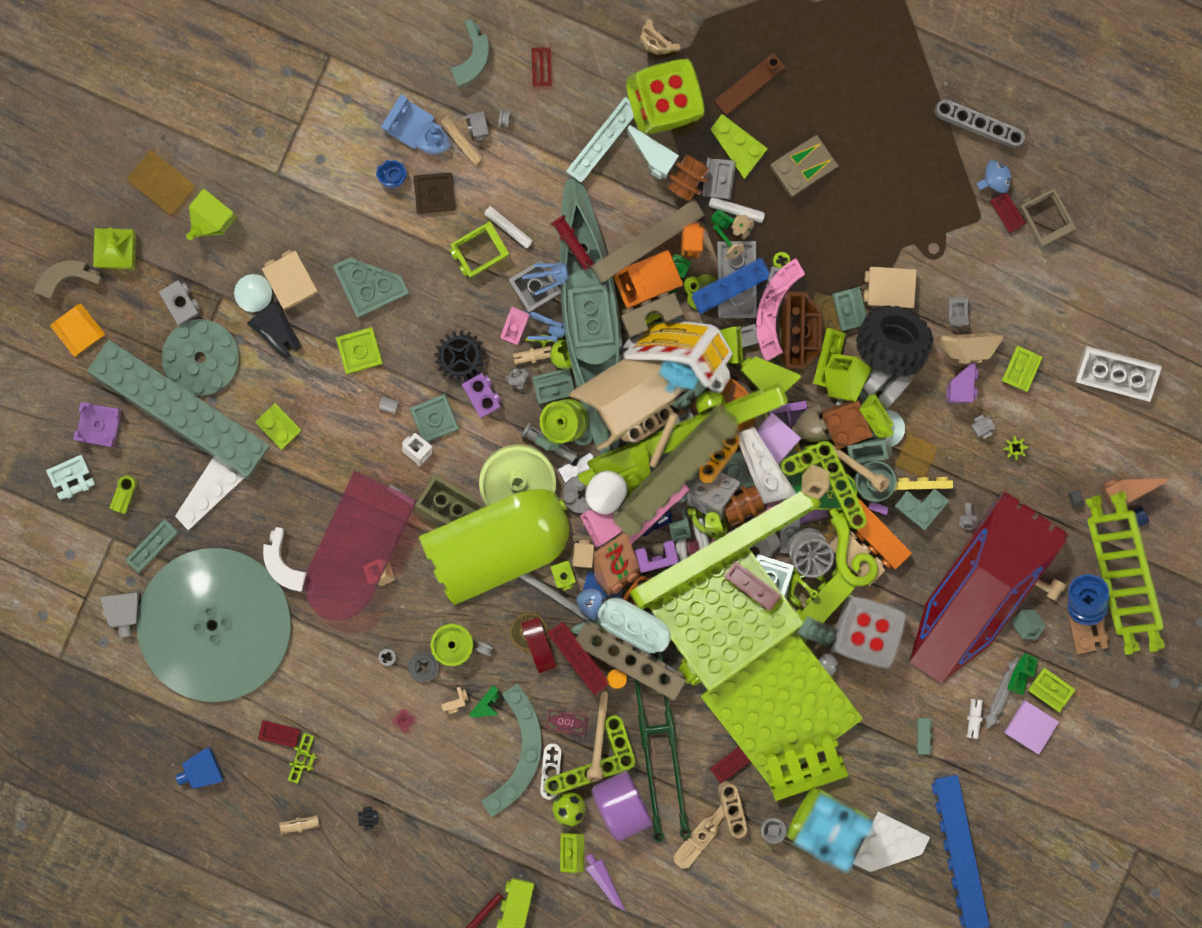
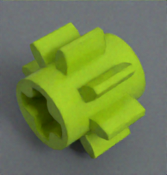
[1003,436,1028,460]

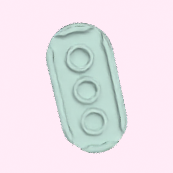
[598,598,671,653]

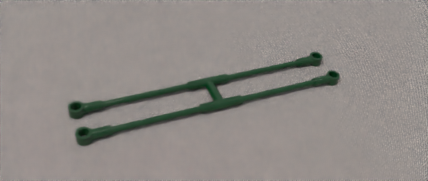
[631,647,691,842]

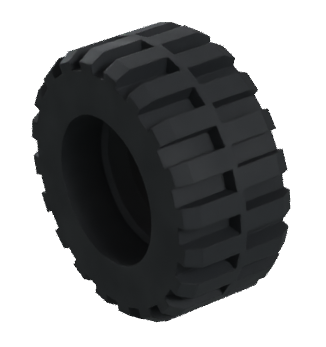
[856,305,934,377]

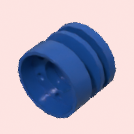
[1067,574,1109,626]

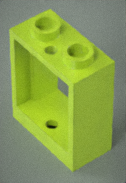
[449,221,510,279]

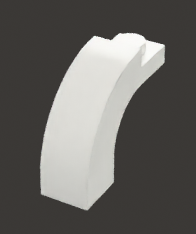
[263,527,307,592]

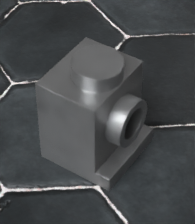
[465,111,489,142]

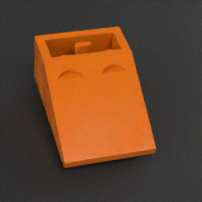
[613,250,684,309]

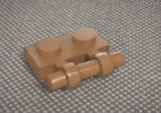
[1068,616,1109,654]

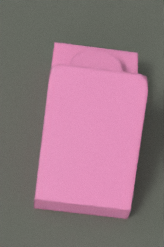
[500,307,530,345]

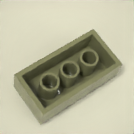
[413,474,487,528]

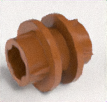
[667,155,709,201]
[724,486,765,526]

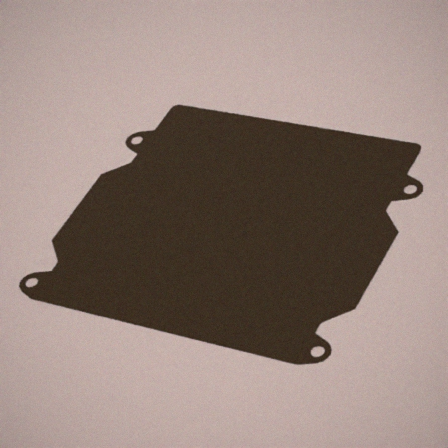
[647,0,981,322]

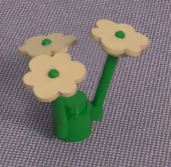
[711,210,754,260]

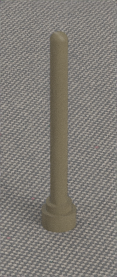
[572,534,664,556]

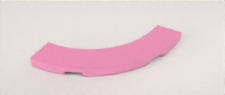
[756,258,805,361]

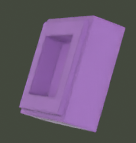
[867,502,889,515]

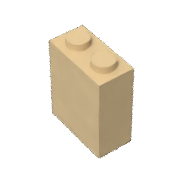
[262,250,319,311]
[863,267,916,309]

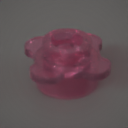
[392,709,415,732]

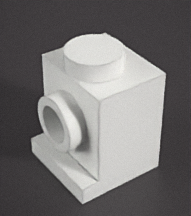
[402,433,432,467]

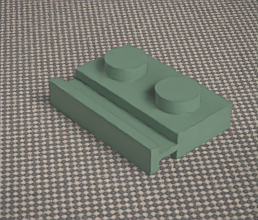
[832,287,867,331]
[532,369,574,404]

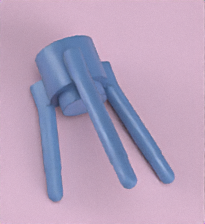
[522,262,569,295]
[524,311,565,341]

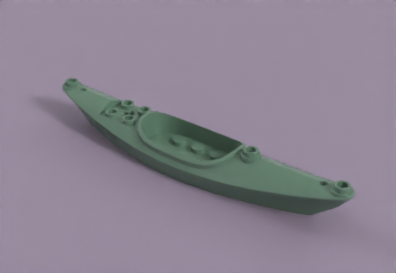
[559,177,622,455]

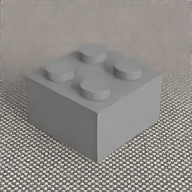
[509,260,561,314]

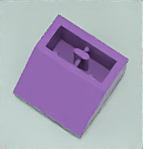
[946,363,978,404]

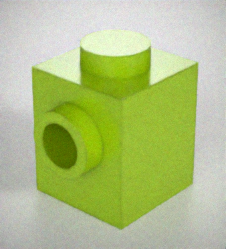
[551,560,576,591]

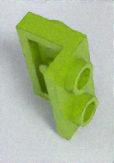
[859,394,894,439]

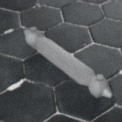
[984,657,1019,728]

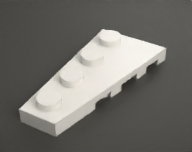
[736,427,796,504]

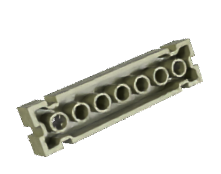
[613,403,738,537]

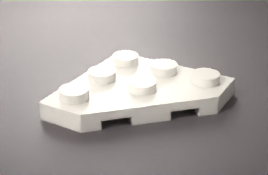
[853,811,930,872]

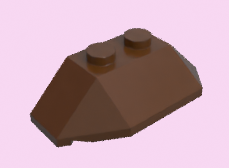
[781,291,822,369]

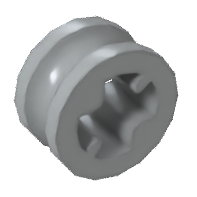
[498,109,510,127]
[475,641,494,656]
[378,649,396,666]

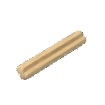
[440,117,482,165]

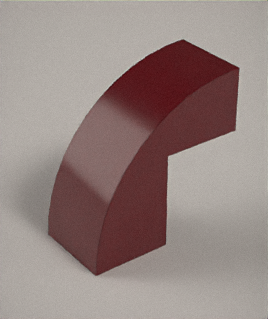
[521,617,557,673]

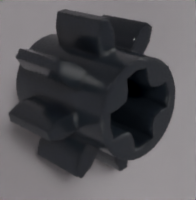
[358,807,379,830]

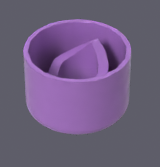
[592,770,653,841]

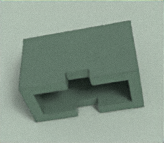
[847,437,893,463]

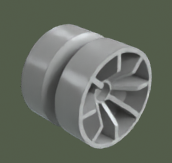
[862,370,912,410]
[787,528,834,577]

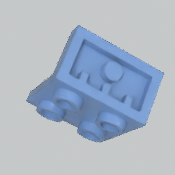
[381,94,434,149]

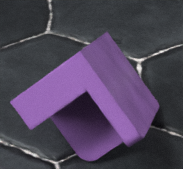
[768,401,807,427]

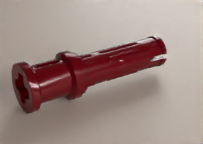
[550,215,595,271]

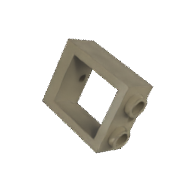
[1019,188,1076,248]

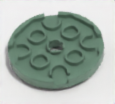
[162,319,239,396]

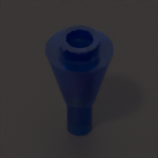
[642,510,674,537]

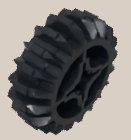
[434,330,486,382]

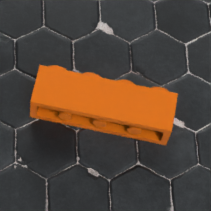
[681,223,704,259]
[848,498,912,569]

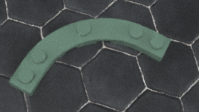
[481,683,541,817]

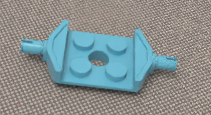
[659,360,699,393]

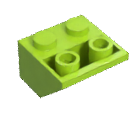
[824,354,872,402]

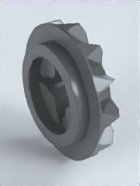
[408,651,439,682]

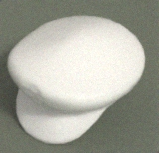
[586,471,627,514]

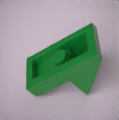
[469,685,499,717]

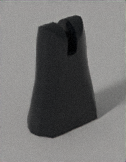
[247,300,302,360]

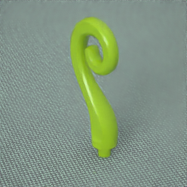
[829,508,878,587]

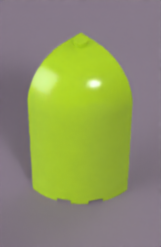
[419,489,569,605]

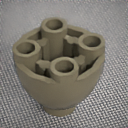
[791,403,832,442]

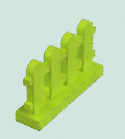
[763,735,848,801]

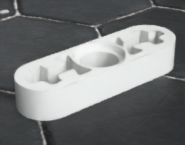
[540,743,561,800]

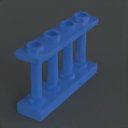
[691,258,770,314]

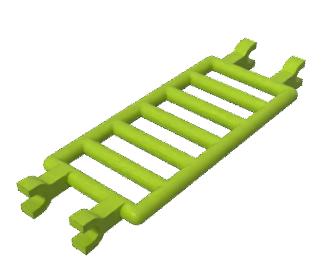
[1086,491,1165,655]

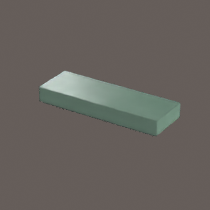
[125,519,179,573]

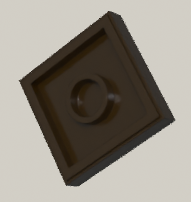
[413,172,455,214]

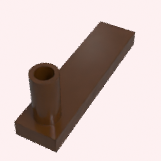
[714,52,785,116]

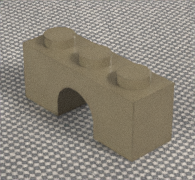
[620,292,683,339]

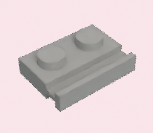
[702,158,736,200]

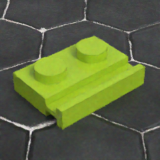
[1001,346,1042,392]
[255,403,302,450]
[1027,667,1075,712]

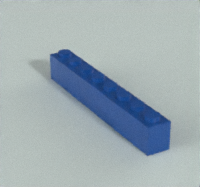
[931,774,990,928]

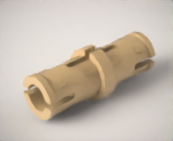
[513,346,551,365]
[279,815,320,834]

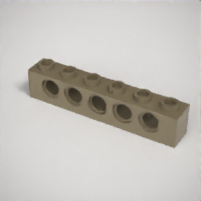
[576,622,686,701]

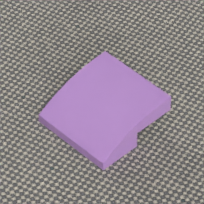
[757,413,801,465]
[1004,700,1059,754]

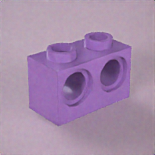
[462,373,502,418]

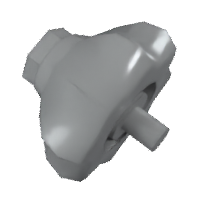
[506,368,529,389]

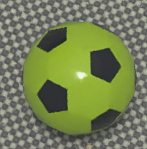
[552,792,586,827]

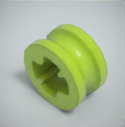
[773,252,790,269]

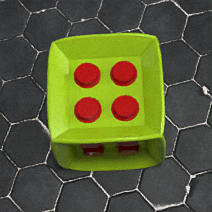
[626,59,704,135]

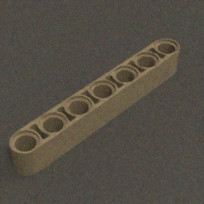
[591,199,705,283]

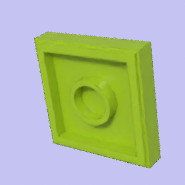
[335,327,383,375]

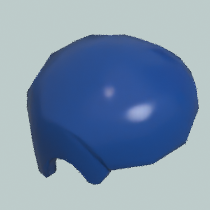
[376,160,407,189]

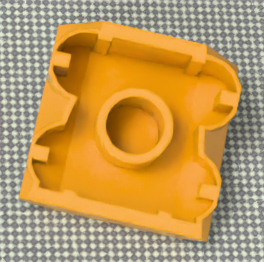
[50,303,105,357]

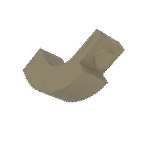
[33,260,103,300]

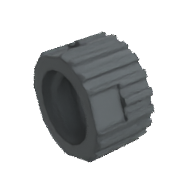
[1069,490,1083,509]

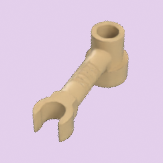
[1035,578,1067,601]

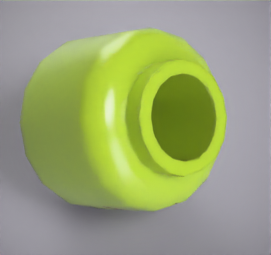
[678,658,702,686]

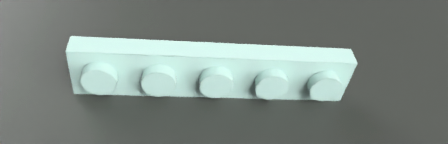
[566,97,634,183]

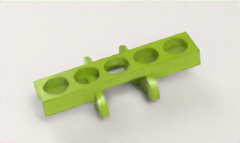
[288,733,318,784]

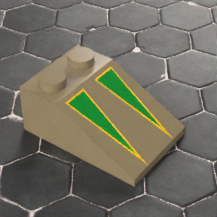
[769,135,838,198]

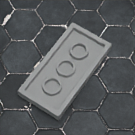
[717,241,757,319]

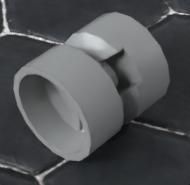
[760,817,787,844]

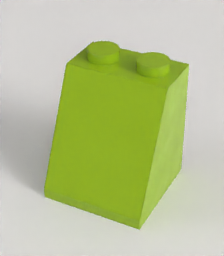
[740,356,801,393]

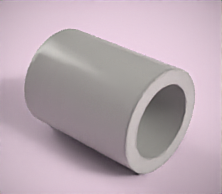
[379,396,399,414]

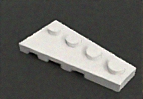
[175,457,244,530]

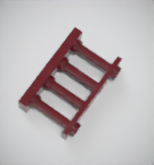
[547,621,610,695]

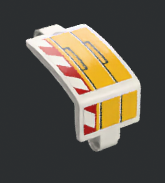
[622,321,733,392]

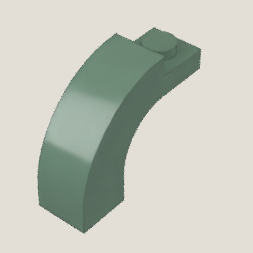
[451,19,489,89]

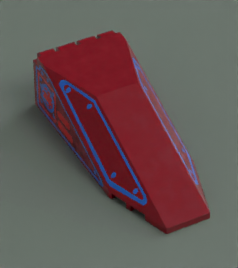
[909,491,1069,684]

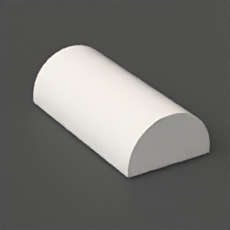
[1076,345,1162,402]

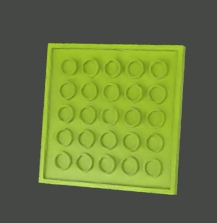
[648,548,803,692]
[701,631,863,786]

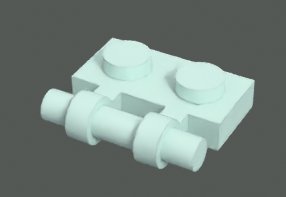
[46,455,95,500]

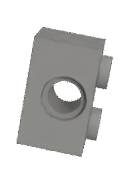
[159,280,200,326]

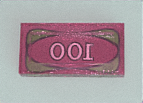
[546,709,587,735]

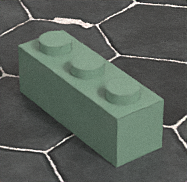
[917,718,932,755]

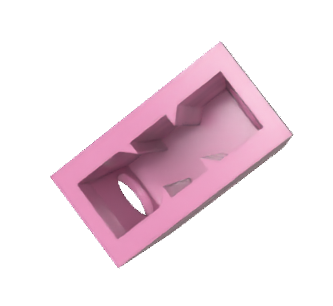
[580,510,623,548]

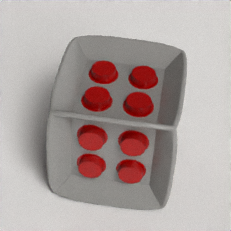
[831,595,907,669]

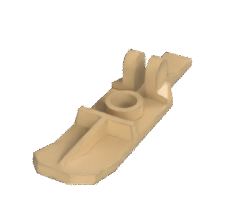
[673,805,730,869]

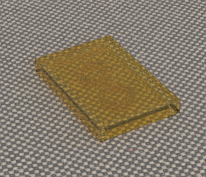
[127,150,196,216]

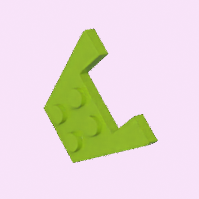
[578,444,651,501]

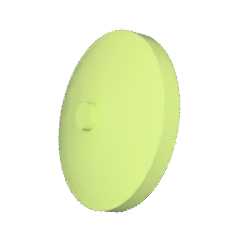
[479,445,556,506]

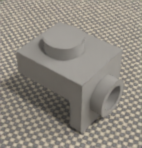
[948,296,969,327]

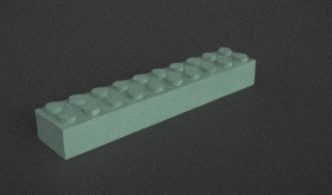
[87,340,270,480]

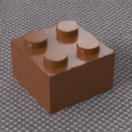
[823,396,874,450]

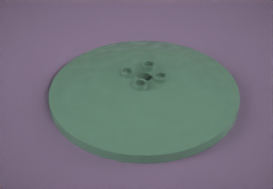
[137,548,291,702]

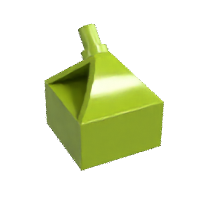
[186,188,238,240]
[93,228,136,270]

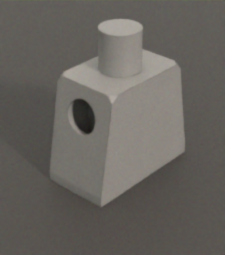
[100,592,140,637]

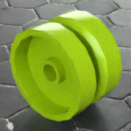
[540,399,589,443]
[430,623,474,666]

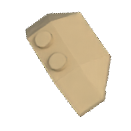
[937,333,1003,364]

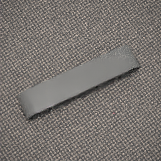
[934,99,1025,148]

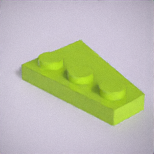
[710,114,768,179]

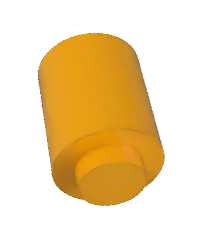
[607,668,628,688]

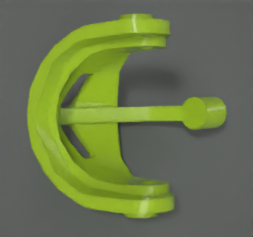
[688,508,728,540]
[787,568,826,608]

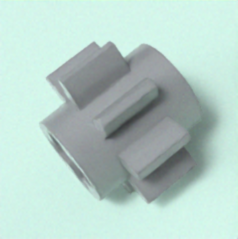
[971,415,995,439]

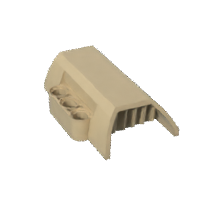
[569,358,689,450]

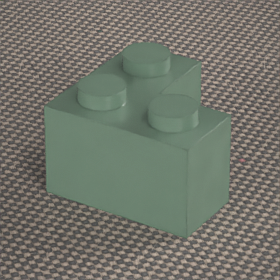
[893,489,949,531]

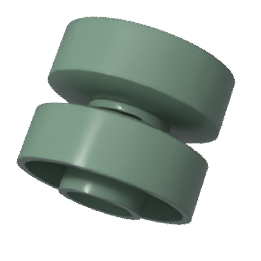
[853,461,896,502]

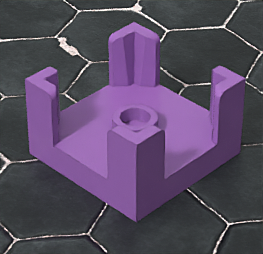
[73,402,122,448]
[635,540,679,573]

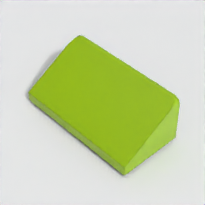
[560,833,584,873]

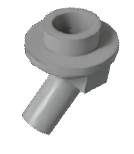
[959,502,978,530]

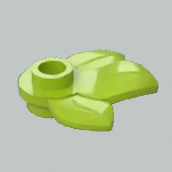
[683,274,718,310]

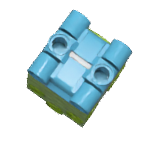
[786,787,874,872]

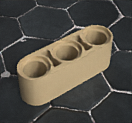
[718,781,747,838]

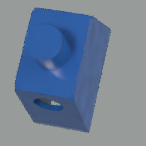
[175,746,225,789]

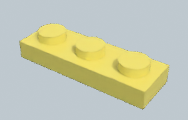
[895,477,953,490]

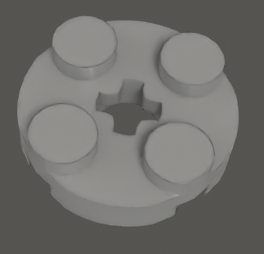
[563,476,592,513]

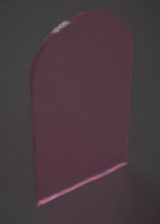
[305,471,417,620]

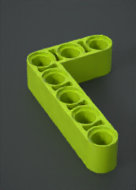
[780,441,867,529]
[543,716,635,794]

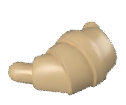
[640,19,681,55]

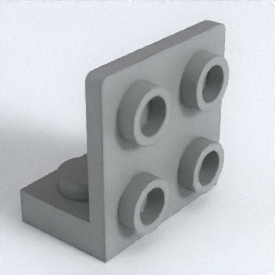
[687,469,740,520]

